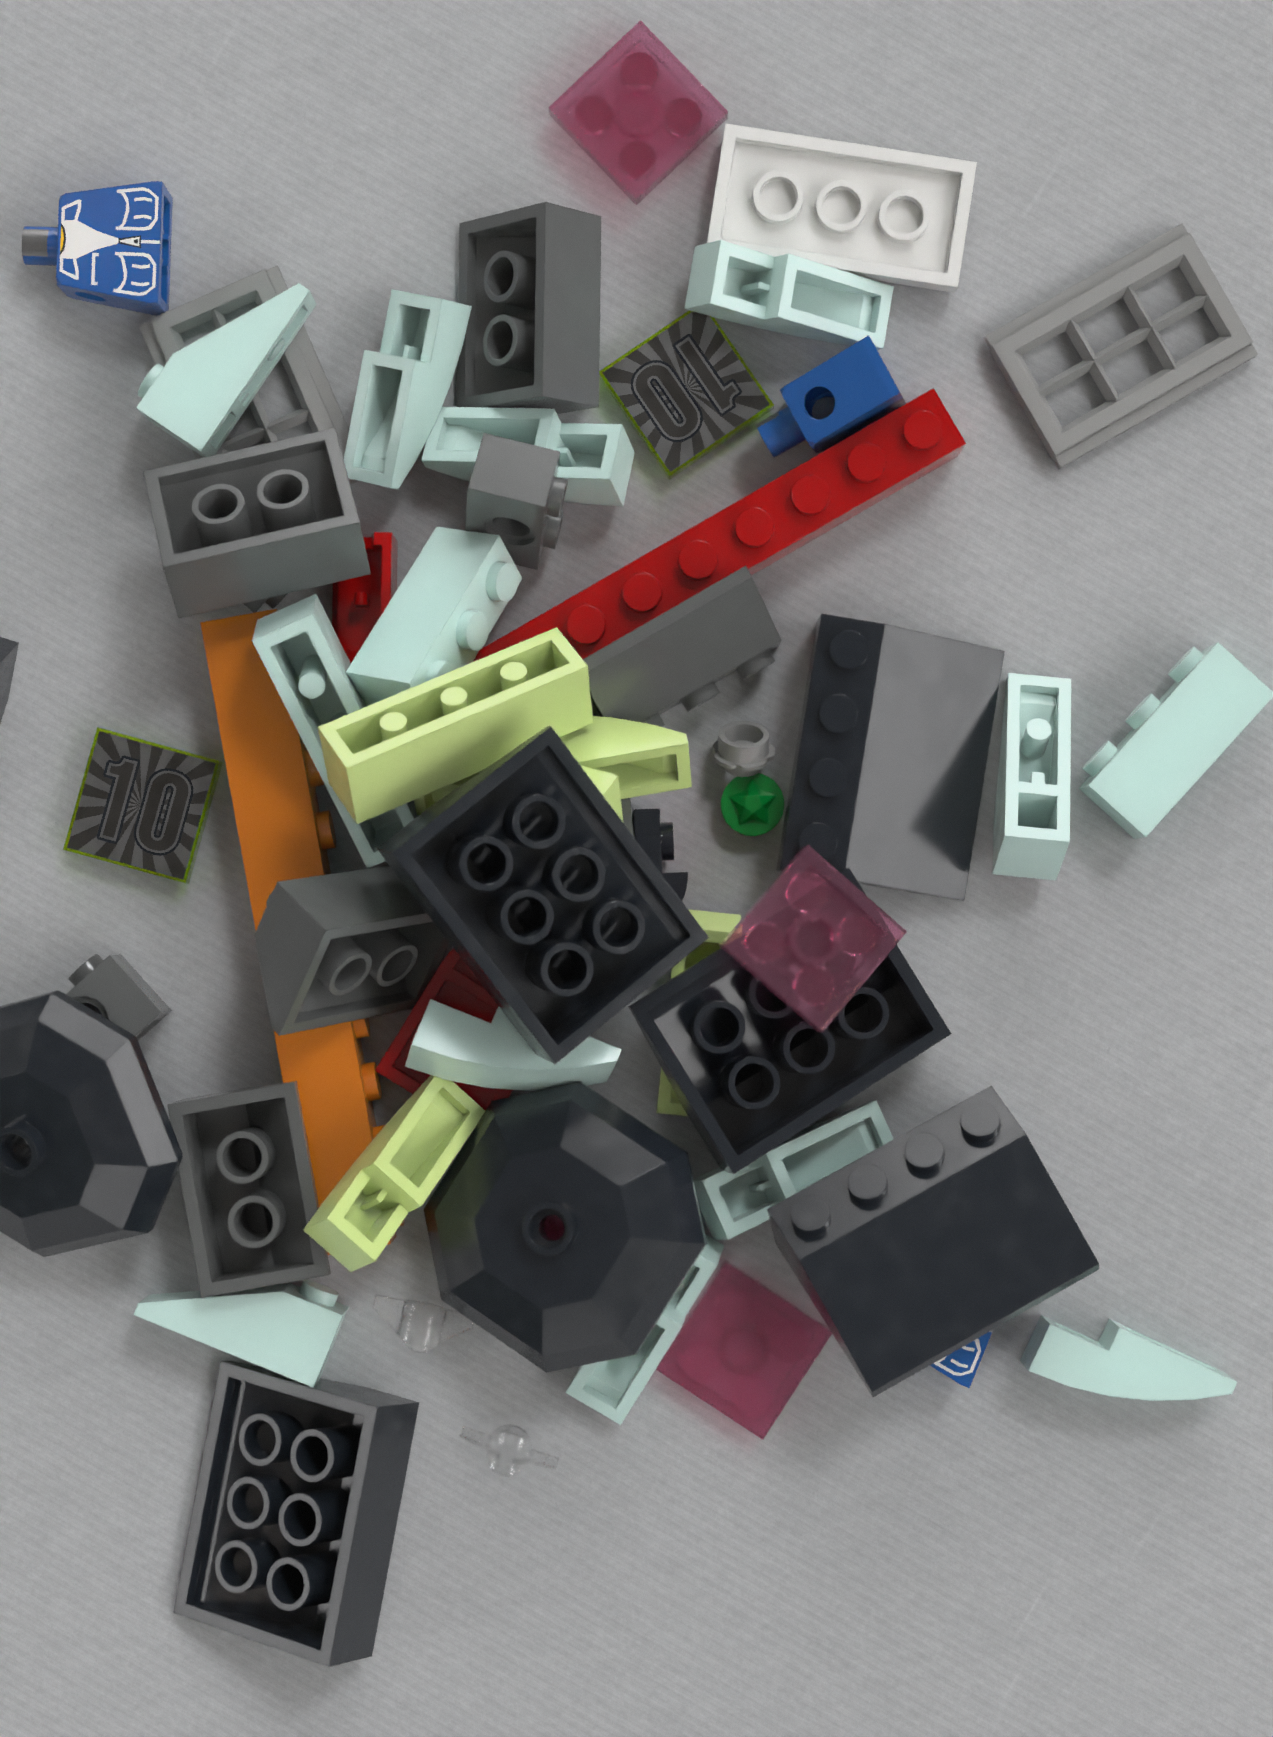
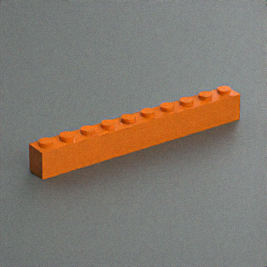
[200,609,404,1255]

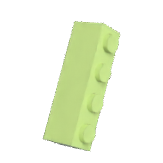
[318,627,593,824]

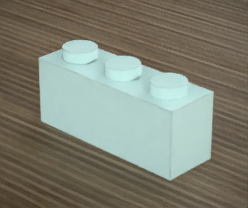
[346,527,522,706]
[1079,642,1273,839]

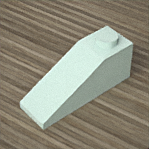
[136,283,317,457]
[992,673,1071,880]
[134,1280,349,1388]

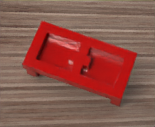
[332,532,398,663]

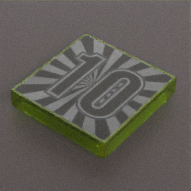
[599,310,774,480]
[63,727,223,884]

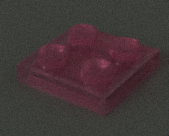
[548,20,728,205]
[719,845,907,1032]
[656,1260,832,1440]

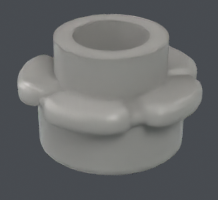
[712,721,775,777]

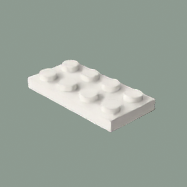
[707,123,977,293]

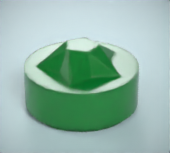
[720,773,784,837]

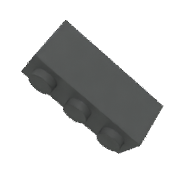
[457,202,602,414]
[143,428,371,618]
[583,566,782,727]
[254,865,449,1036]
[167,1081,331,1298]

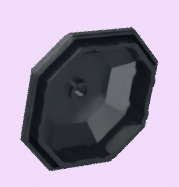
[0,990,183,1257]
[423,1081,707,1373]

